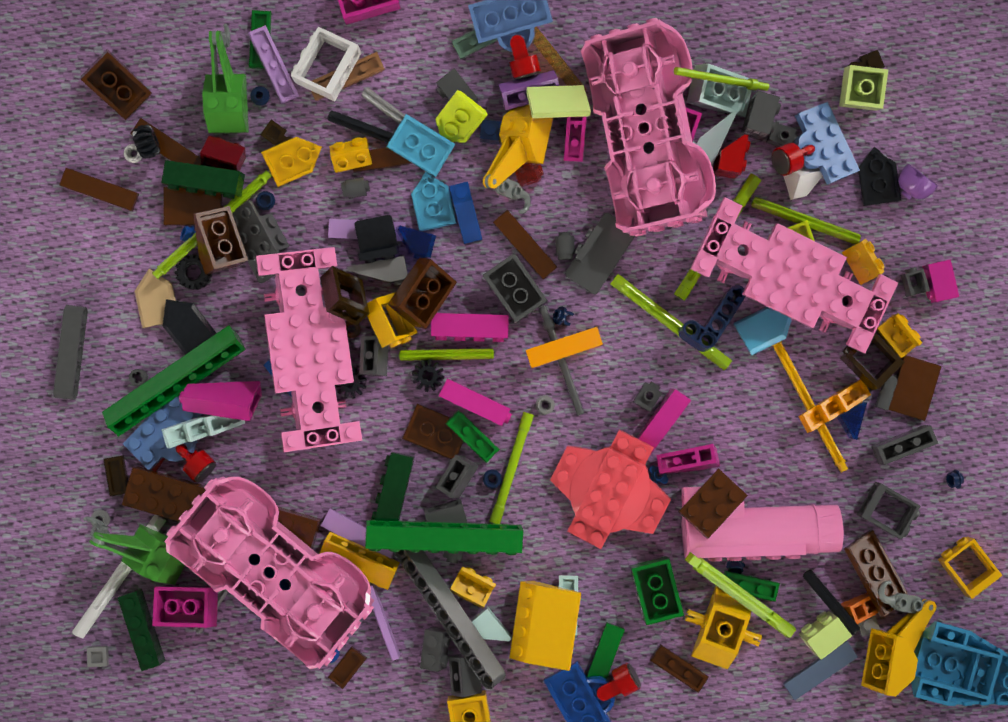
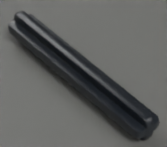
[328,110,394,143]
[803,569,860,635]

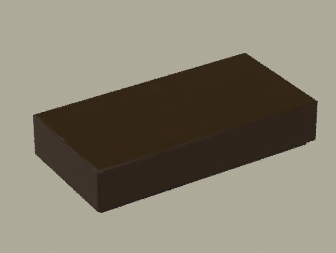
[103,455,128,496]

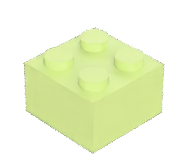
[839,65,888,111]
[799,611,852,660]

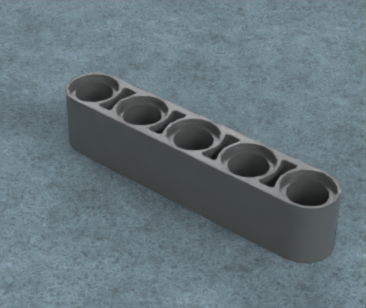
[53,305,88,400]

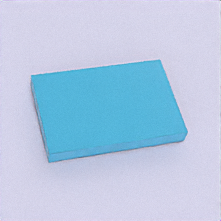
[386,114,455,177]

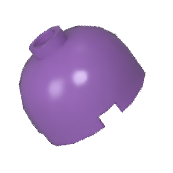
[898,164,938,200]

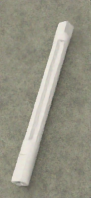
[72,515,166,638]

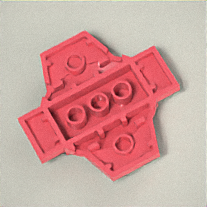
[550,429,671,549]

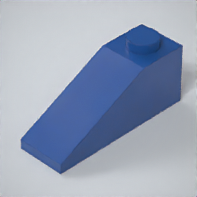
[449,181,483,244]

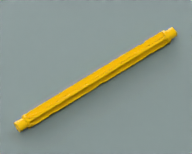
[772,341,848,472]

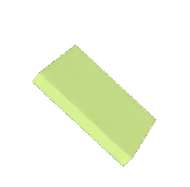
[526,85,591,118]

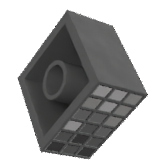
[740,90,781,141]

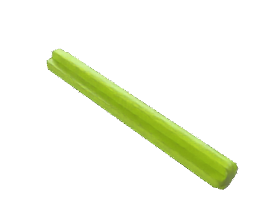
[399,349,494,361]

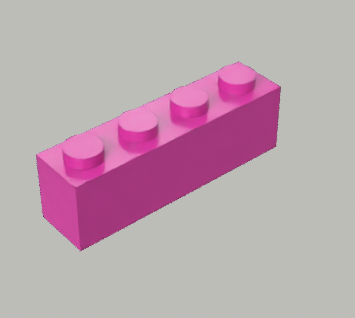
[431,313,509,342]

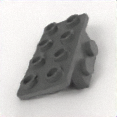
[232,201,290,283]
[565,213,635,295]

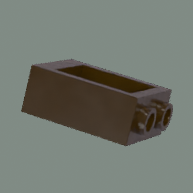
[320,266,370,325]
[840,333,904,391]

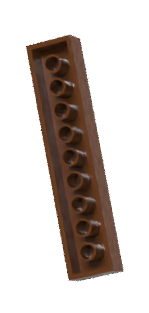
[122,466,322,549]

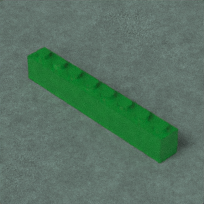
[102,325,246,437]
[365,520,524,555]

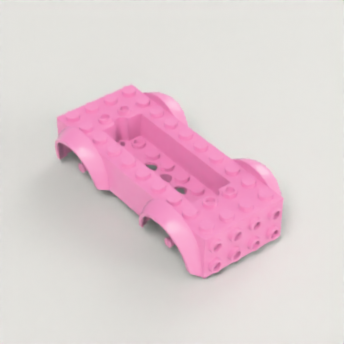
[581,18,716,237]
[164,476,374,669]

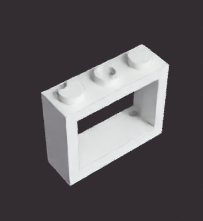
[291,27,362,102]

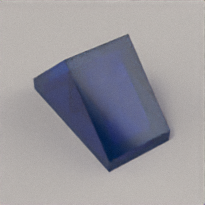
[837,401,867,440]

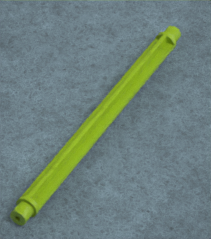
[152,170,272,279]

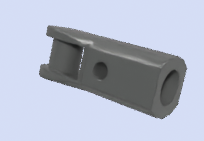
[875,376,897,411]

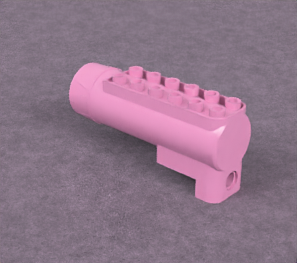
[681,487,844,562]

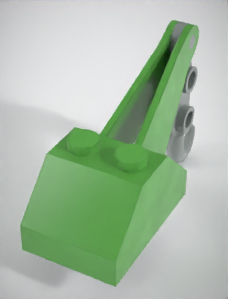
[202,24,249,133]
[83,516,185,585]

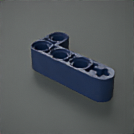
[679,285,746,352]

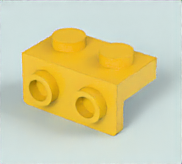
[329,137,372,173]
[842,239,884,285]
[876,313,922,358]
[450,567,496,609]

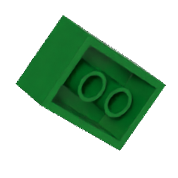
[630,556,684,625]

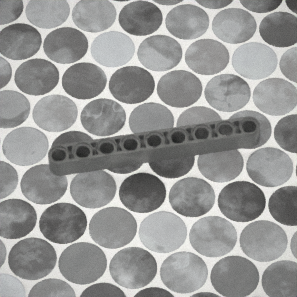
[393,550,506,689]

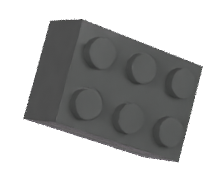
[483,253,548,324]

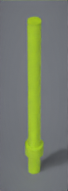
[674,67,770,91]

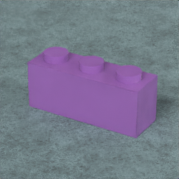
[498,70,559,110]

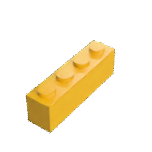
[319,532,400,590]

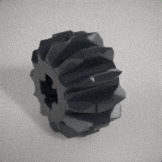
[132,124,160,159]
[412,359,445,392]
[335,367,367,399]

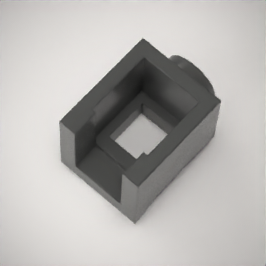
[900,267,930,297]

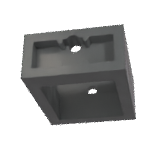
[857,482,921,540]

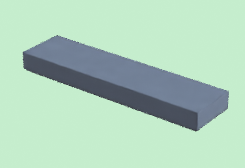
[783,641,858,700]

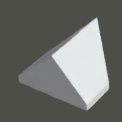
[784,166,823,200]

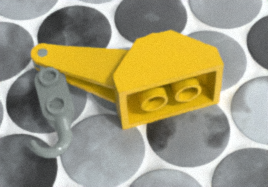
[483,104,553,214]
[861,581,936,697]

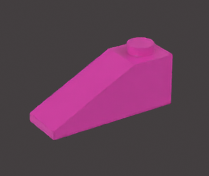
[564,116,587,162]
[656,444,720,474]

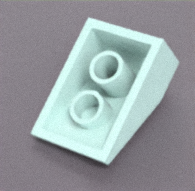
[687,64,752,117]

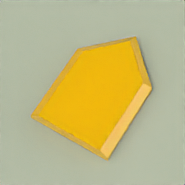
[261,137,322,187]

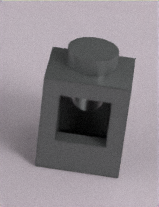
[766,121,798,147]
[633,381,662,412]

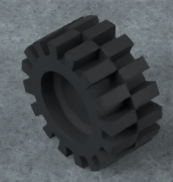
[175,254,212,290]

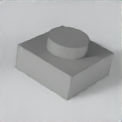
[858,615,880,637]
[87,646,109,667]

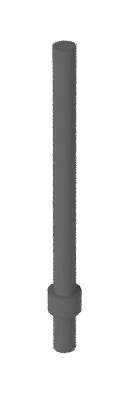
[539,305,584,416]

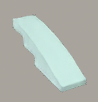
[161,415,245,448]

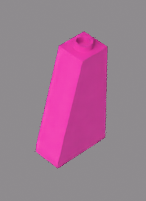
[439,378,512,426]
[179,381,262,421]
[637,389,691,455]

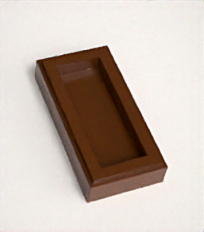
[328,646,367,689]

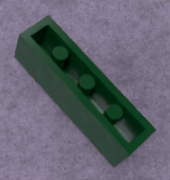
[161,160,245,199]
[371,452,415,521]
[117,588,166,672]

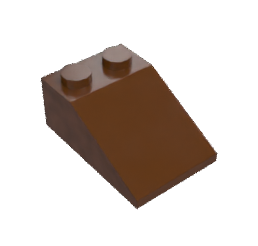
[81,49,152,120]
[193,206,249,275]

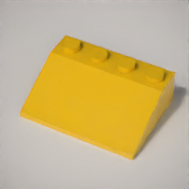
[509,581,581,671]

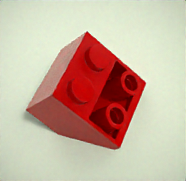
[713,134,750,179]

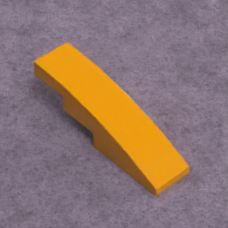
[525,327,603,368]
[798,379,871,433]

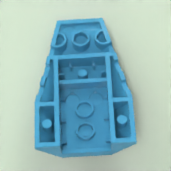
[911,621,1008,706]

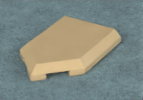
[134,269,176,328]

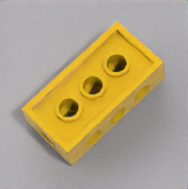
[447,690,491,722]

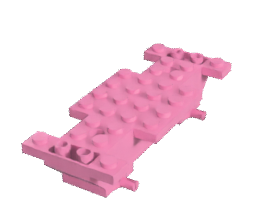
[690,197,898,353]
[256,247,362,452]

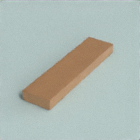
[311,52,385,101]

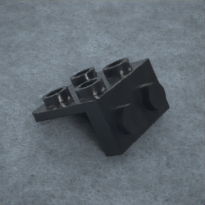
[354,215,400,264]

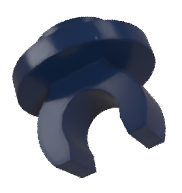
[553,306,574,326]

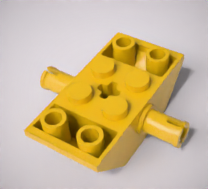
[685,585,762,669]

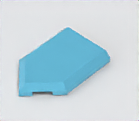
[411,172,457,232]
[733,307,792,356]

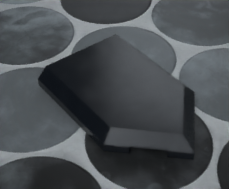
[858,147,902,206]
[162,299,216,355]

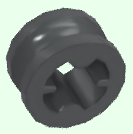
[129,369,148,386]

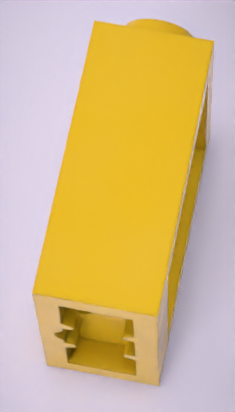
[367,292,417,348]
[938,536,1003,599]

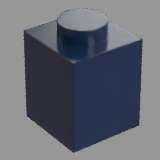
[480,119,501,144]

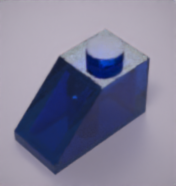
[396,225,436,259]

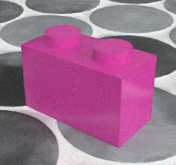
[923,259,959,303]

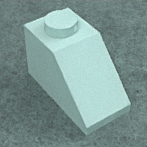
[471,606,512,641]

